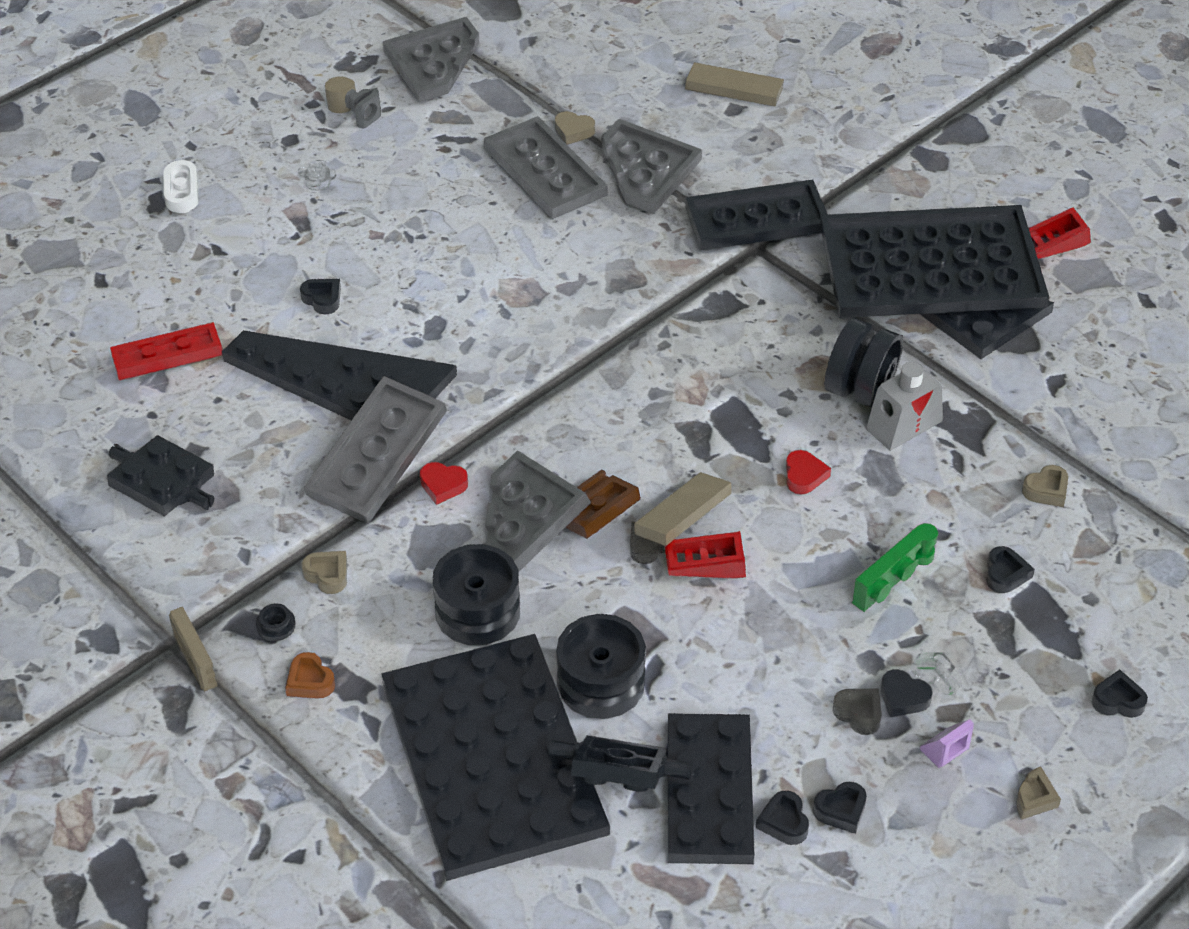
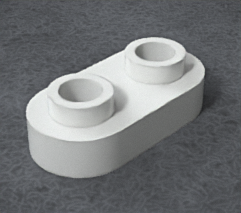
[163,160,199,213]

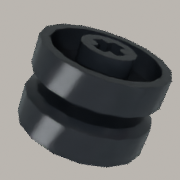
[824,318,904,408]
[433,544,520,645]
[556,614,646,719]

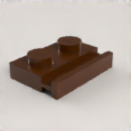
[565,469,641,539]

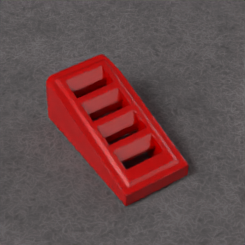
[1029,207,1091,259]
[665,531,746,578]

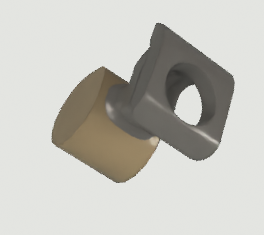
[325,76,381,129]

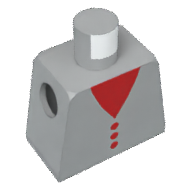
[866,362,943,451]

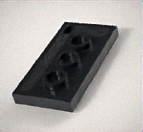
[685,179,828,251]
[668,713,755,865]

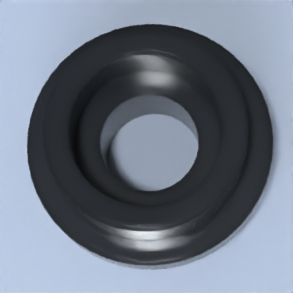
[256,603,296,641]

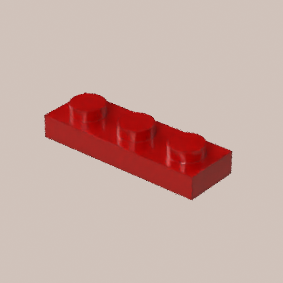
[110,322,223,381]

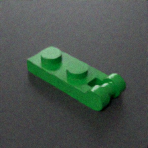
[852,523,938,612]

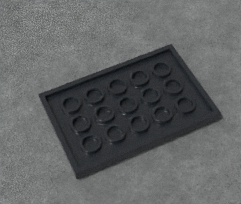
[820,205,1050,318]
[381,634,610,881]

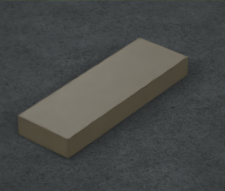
[685,62,784,106]
[634,472,732,546]

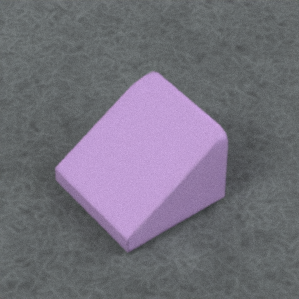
[920,719,974,768]

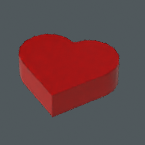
[786,450,831,494]
[420,462,468,505]

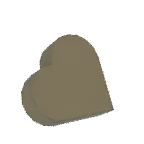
[555,111,595,145]
[1022,465,1068,507]
[301,551,347,594]

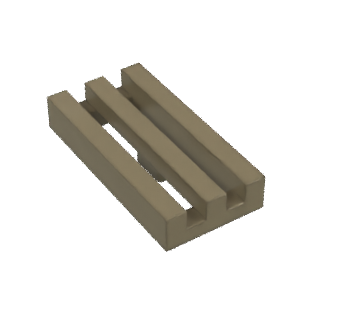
[169,606,217,692]

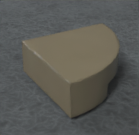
[1016,766,1061,820]

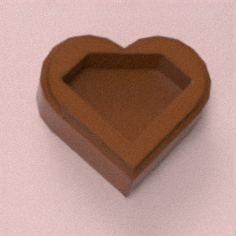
[285,652,335,699]

